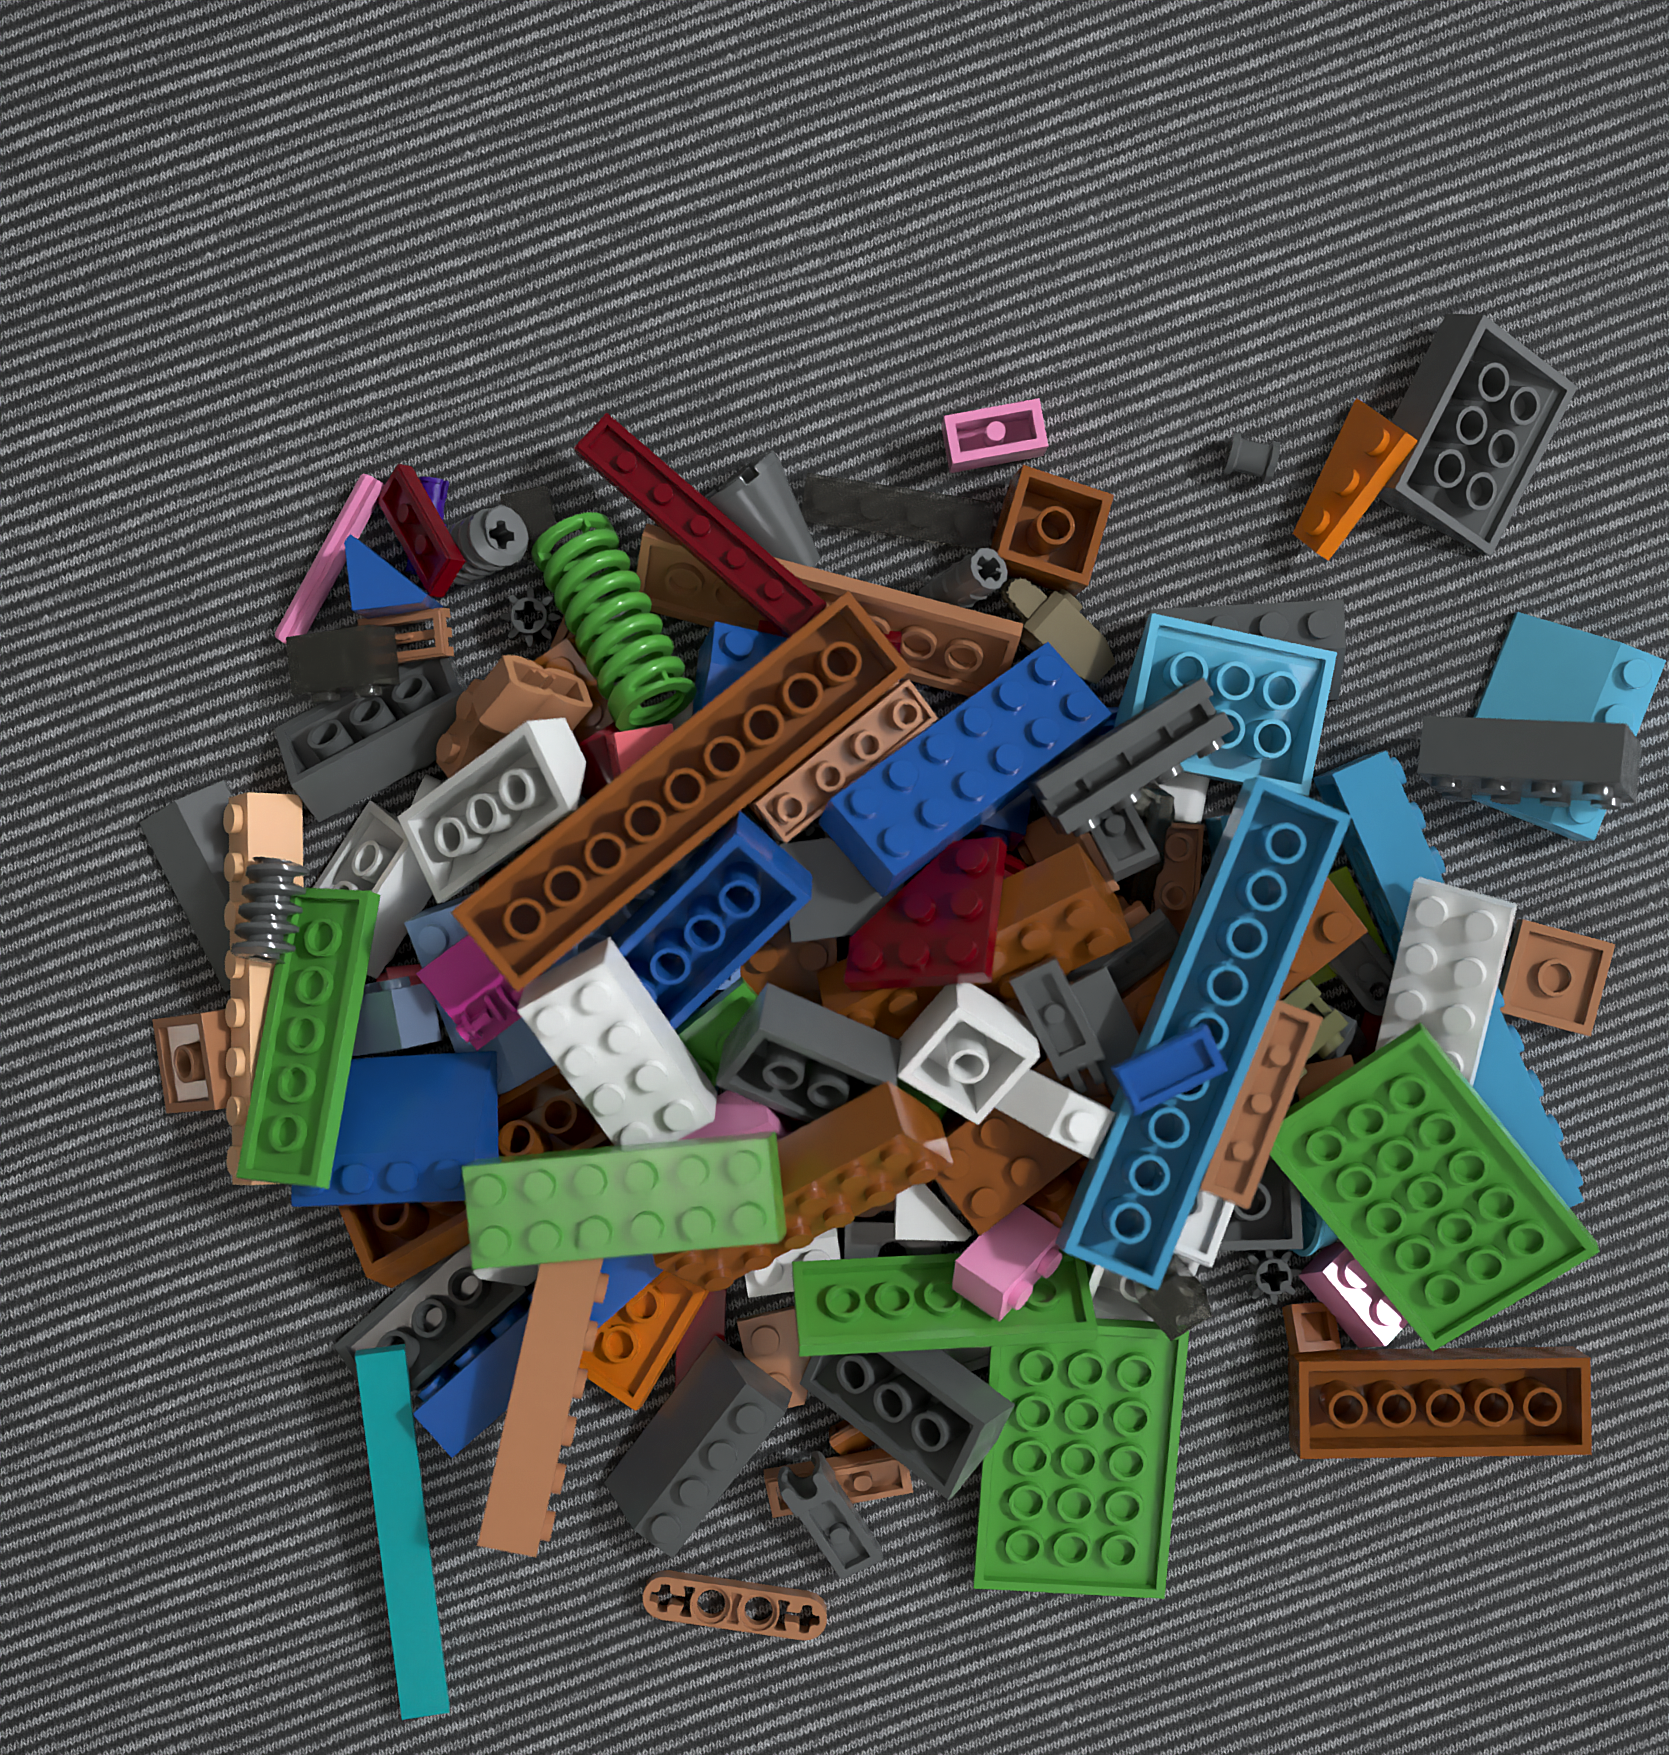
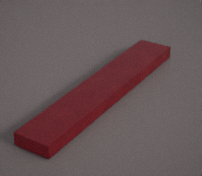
[574,413,827,639]

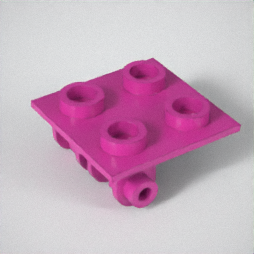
[416,934,543,1051]

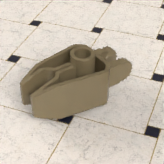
[999,577,1116,684]

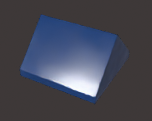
[344,534,443,619]

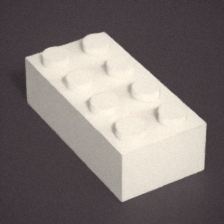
[518,937,717,1146]

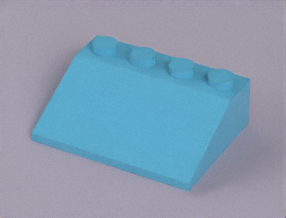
[1472,612,1666,841]
[1114,613,1337,796]

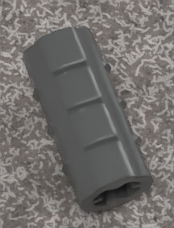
[919,548,1007,608]

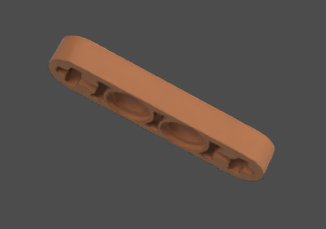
[643,1570,827,1640]

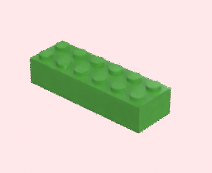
[462,1131,786,1269]

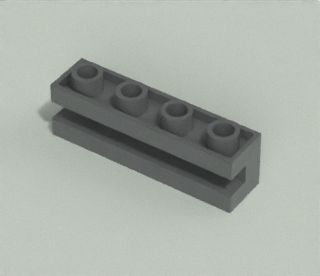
[1026,677,1234,837]

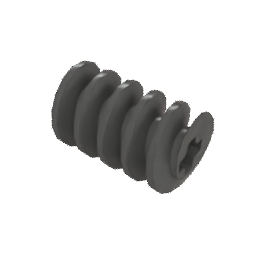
[447,505,529,586]
[231,857,310,964]

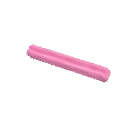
[275,474,385,648]

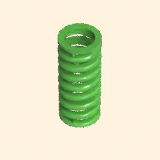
[531,512,697,731]

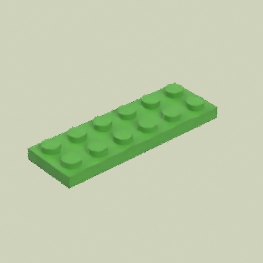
[236,888,381,1189]
[792,1248,1098,1357]

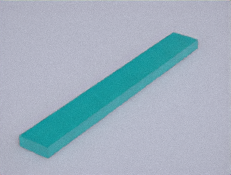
[355,1344,450,1720]

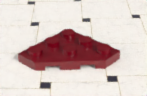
[844,837,1007,991]

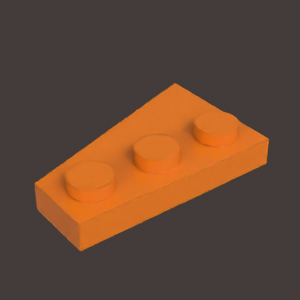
[1292,398,1418,561]
[579,1270,710,1411]

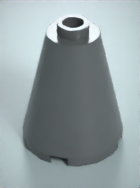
[705,450,821,568]

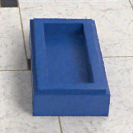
[1111,1022,1228,1116]

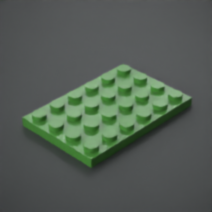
[1270,1022,1600,1352]
[973,1318,1189,1599]

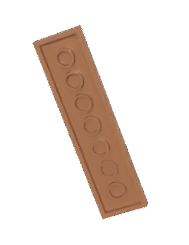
[636,523,1023,697]

